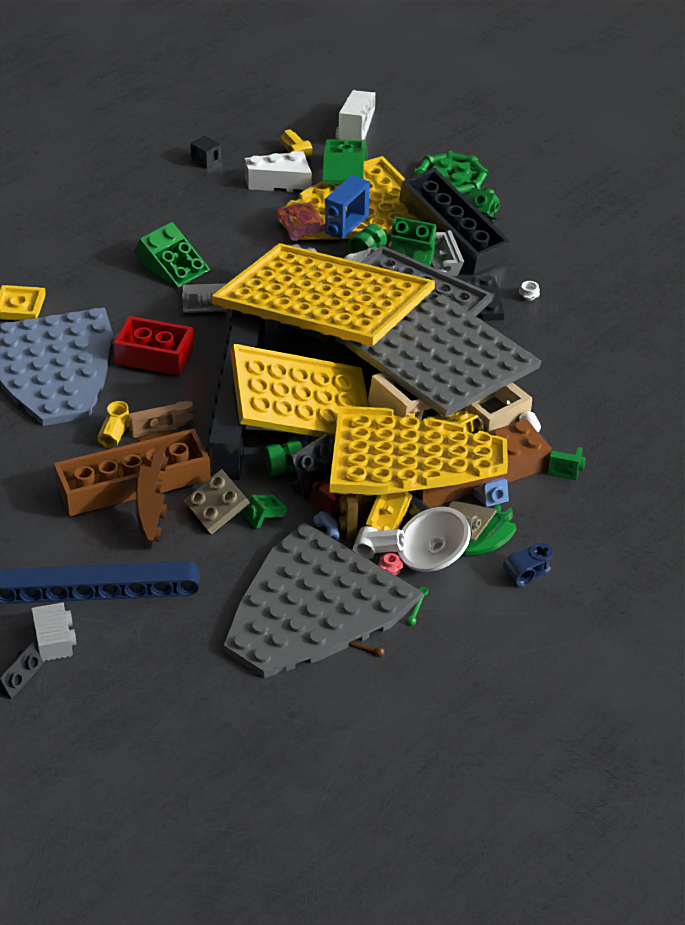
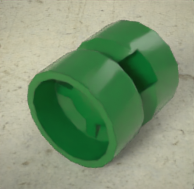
[348,224,387,254]
[265,441,303,477]

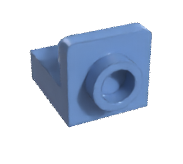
[474,478,509,507]

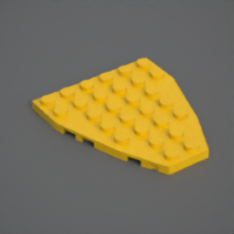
[277,156,420,239]
[330,406,508,496]

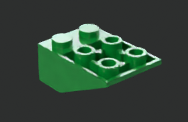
[134,222,211,289]

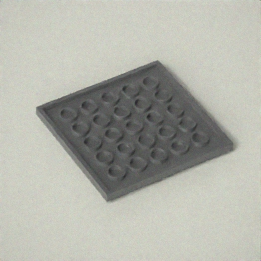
[346,294,541,418]

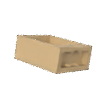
[459,382,532,432]

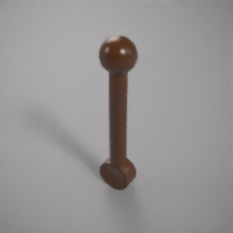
[348,641,385,657]

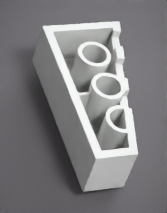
[336,90,375,140]

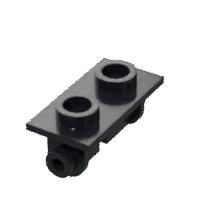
[0,643,44,699]

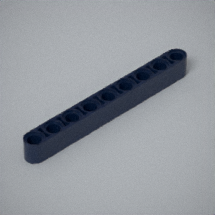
[0,561,199,604]

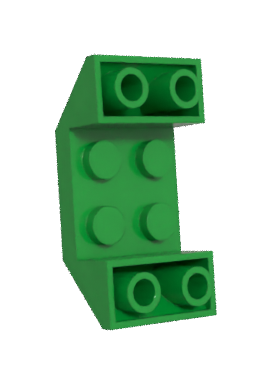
[323,139,367,186]
[389,216,436,266]

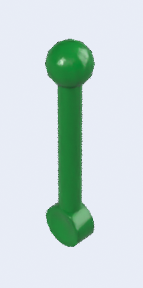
[406,587,428,626]

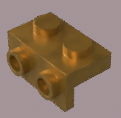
[339,493,368,541]

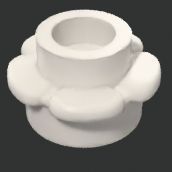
[519,281,540,300]

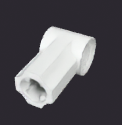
[353,526,406,560]

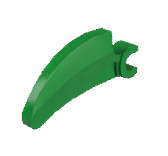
[462,504,516,556]

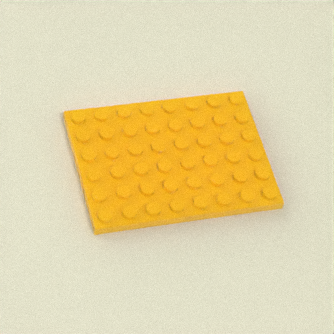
[212,243,435,346]

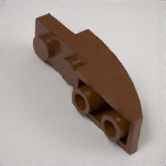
[135,445,168,549]

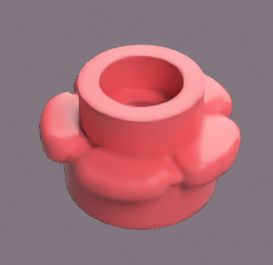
[378,553,403,576]

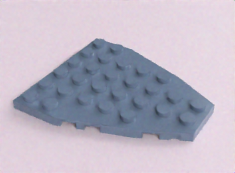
[0,308,114,426]

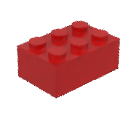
[114,316,194,376]

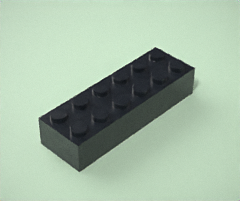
[399,168,511,275]

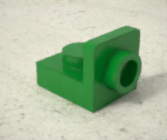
[548,447,586,480]
[243,495,287,529]

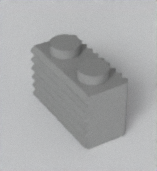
[32,602,77,662]

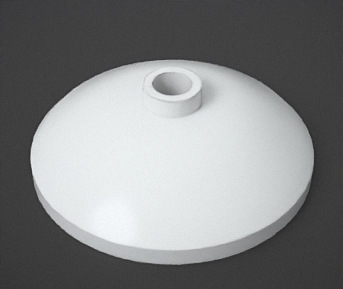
[398,507,471,572]

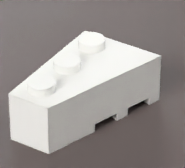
[245,151,312,192]

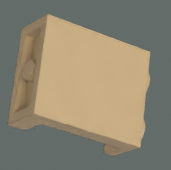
[368,373,425,421]

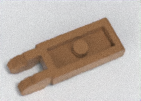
[128,401,194,438]

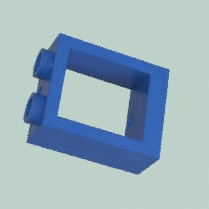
[325,175,370,240]

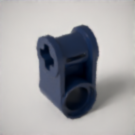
[503,543,553,586]

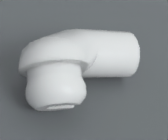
[519,411,541,433]

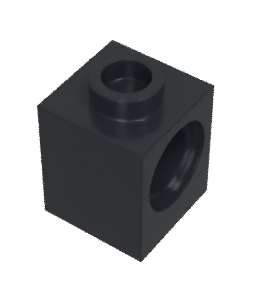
[190,135,221,169]

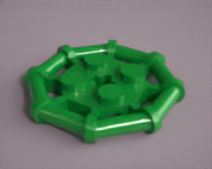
[414,150,489,194]

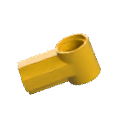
[280,129,313,159]
[97,401,129,449]

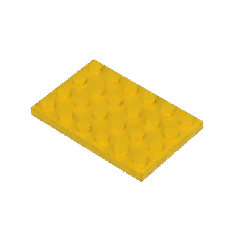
[230,344,369,439]

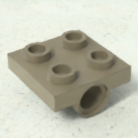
[184,469,250,534]

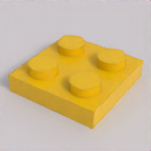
[0,285,46,320]

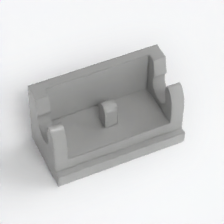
[431,231,464,276]

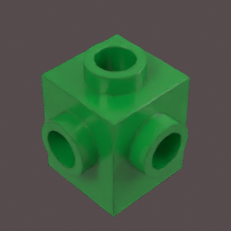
[468,187,500,216]

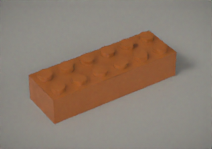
[416,419,551,508]
[54,429,211,516]

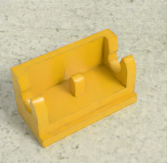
[366,491,412,531]

